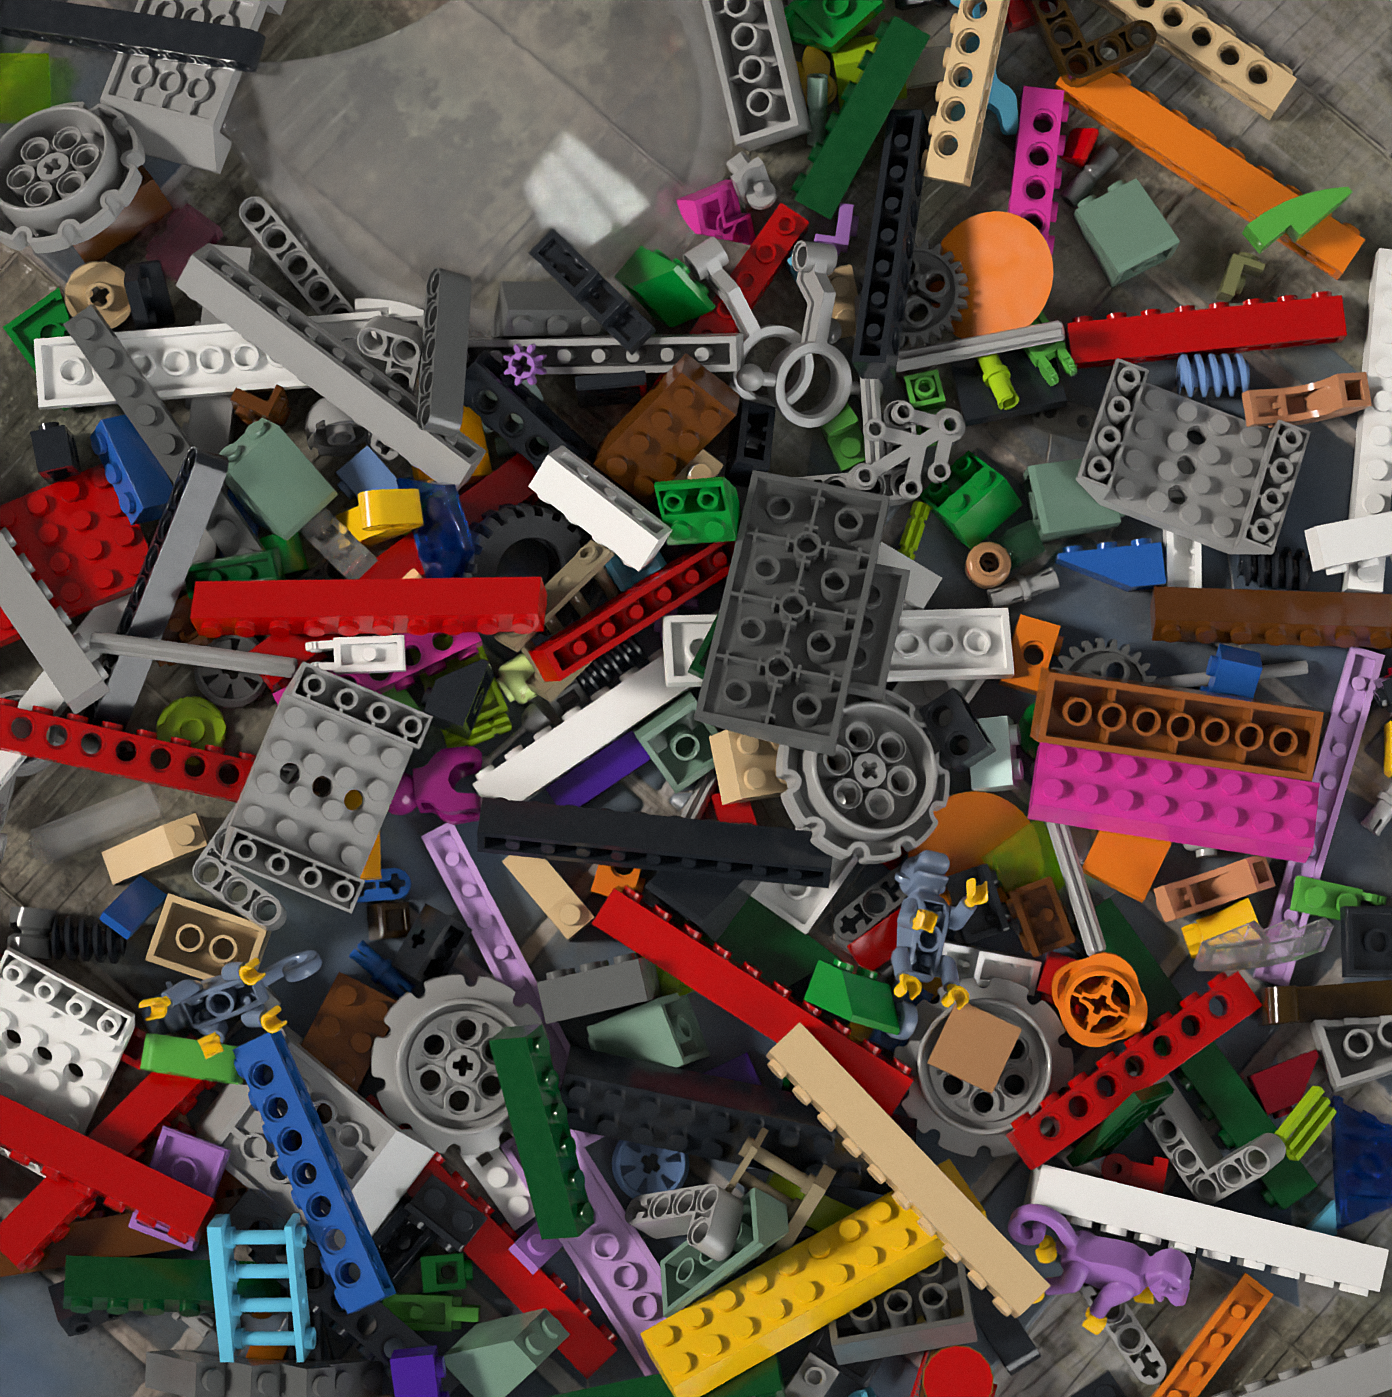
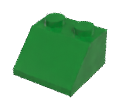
[804,958,900,1035]

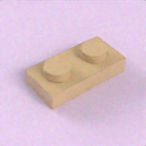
[827,264,858,339]

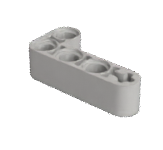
[357,315,423,460]
[625,1184,744,1261]

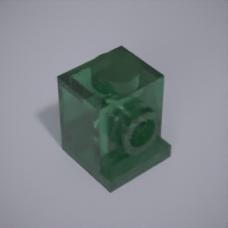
[996,520,1046,571]

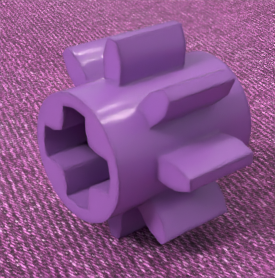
[503,343,547,386]

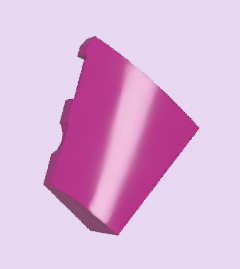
[676,179,756,245]

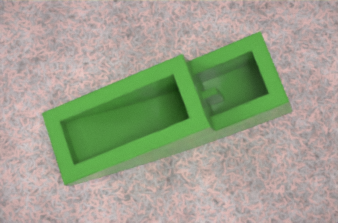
[1242,187,1352,254]

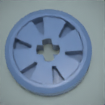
[612,1140,689,1199]

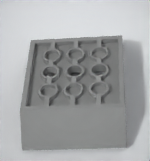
[100,0,286,174]
[1076,358,1311,554]
[220,662,433,914]
[193,1019,437,1248]

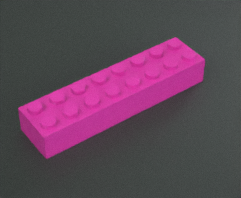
[1027,742,1320,863]

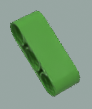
[140,1033,243,1085]

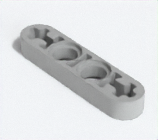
[1079,1285,1167,1385]

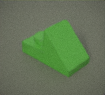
[819,402,866,473]

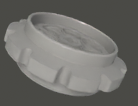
[0,101,145,253]
[776,689,950,864]
[371,974,553,1155]
[893,977,1074,1157]

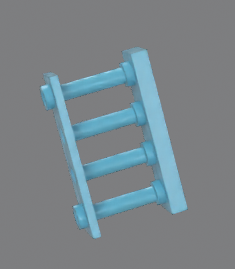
[207,1213,316,1362]

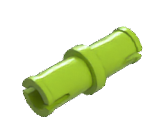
[975,353,1019,410]

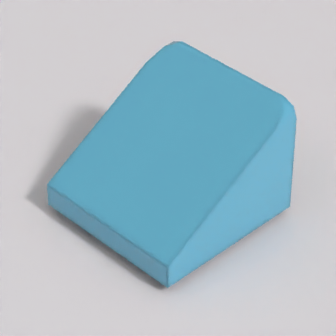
[1305,1200,1343,1236]

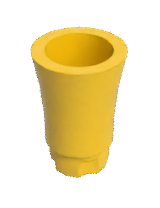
[1181,897,1264,959]

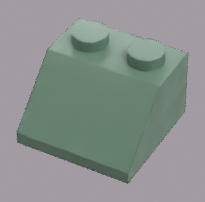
[632,689,719,794]

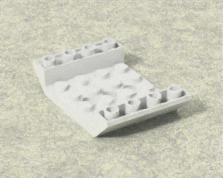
[0,947,135,1178]

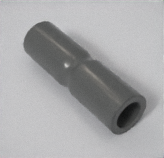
[1060,143,1119,208]

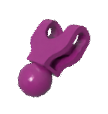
[387,746,482,825]

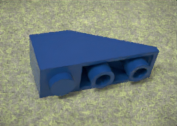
[1054,538,1166,592]

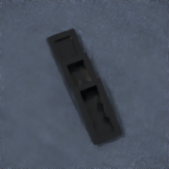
[529,228,657,355]

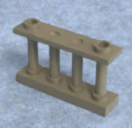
[494,540,622,702]
[725,1127,837,1266]

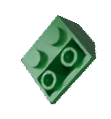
[614,245,716,328]
[918,450,1023,550]
[654,477,742,546]

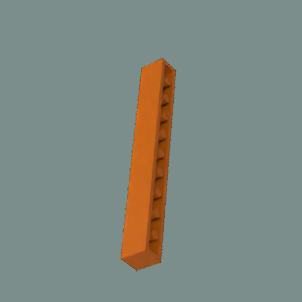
[1054,62,1366,280]

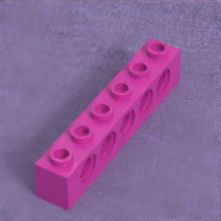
[1008,86,1069,256]
[273,632,483,705]

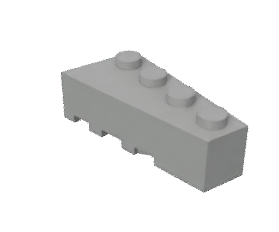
[1309,1015,1392,1093]

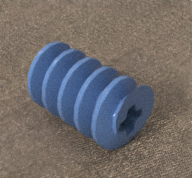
[1176,353,1250,398]

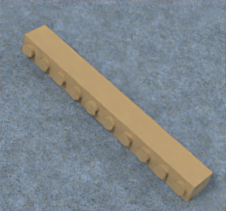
[766,1022,1051,1318]

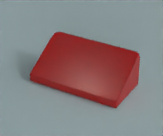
[846,908,900,971]

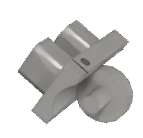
[726,151,776,212]

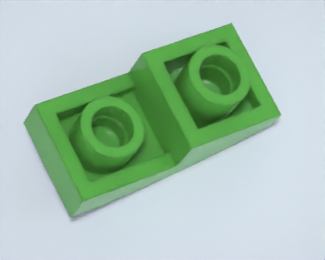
[904,369,952,448]

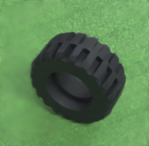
[453,502,592,639]

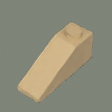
[101,813,210,885]
[502,855,595,942]

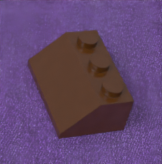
[72,165,173,263]

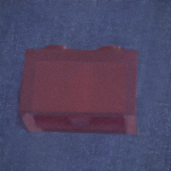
[145,203,224,284]

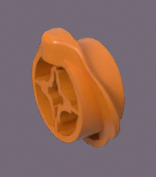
[1052,952,1148,1047]

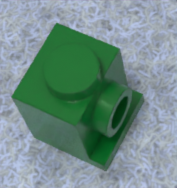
[420,1252,473,1293]

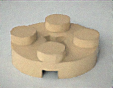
[65,261,131,329]

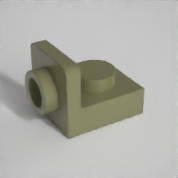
[1216,252,1266,302]

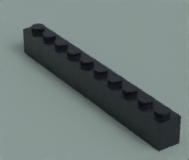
[477,797,832,888]

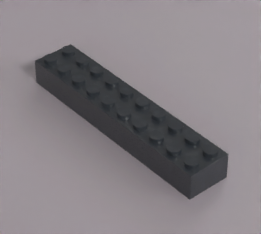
[559,1045,917,1195]

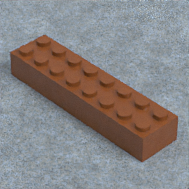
[1030,667,1324,781]

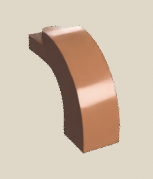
[1241,372,1372,428]
[1153,855,1276,922]

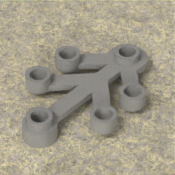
[847,401,966,501]

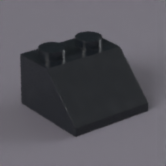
[421,659,495,740]

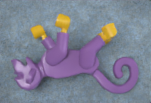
[1007,1204,1192,1335]

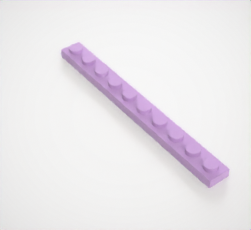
[1253,647,1385,986]
[421,823,605,1147]

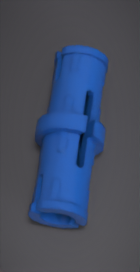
[348,940,416,999]

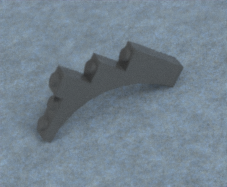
[145,1349,383,1397]

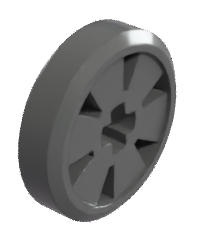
[194,635,268,709]

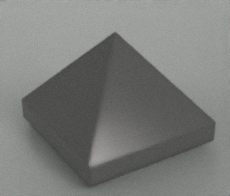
[549,678,589,720]

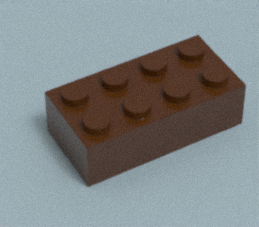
[593,353,740,506]
[301,972,397,1124]

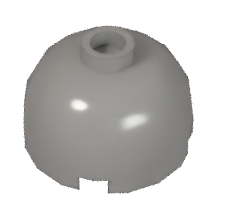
[305,397,372,457]

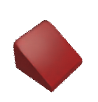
[1060,128,1099,169]

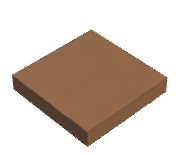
[927,1001,1022,1094]

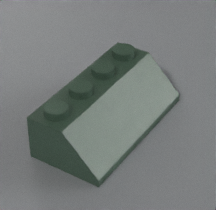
[660,1187,789,1318]

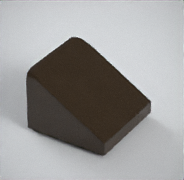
[367,902,411,941]

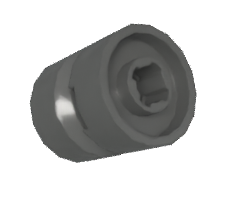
[7,907,56,960]

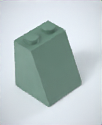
[1073,178,1180,289]
[220,418,338,541]
[1022,458,1125,545]
[586,990,711,1068]
[443,1308,570,1397]

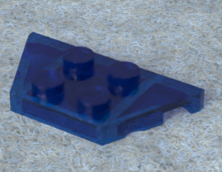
[396,477,475,578]
[1330,1095,1392,1229]

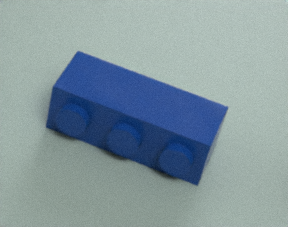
[90,414,173,525]

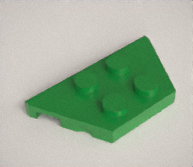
[784,0,885,53]

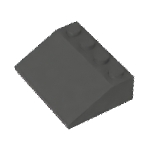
[829,1256,978,1365]

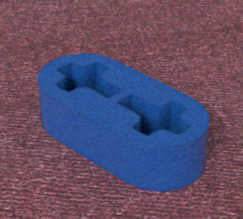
[356,868,412,903]

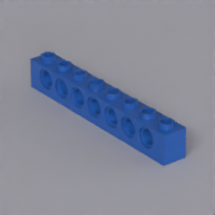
[233,1031,396,1314]

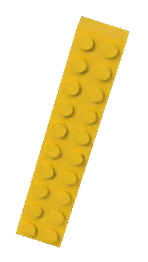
[640,1159,987,1397]

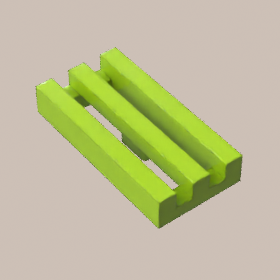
[1274,1086,1337,1161]

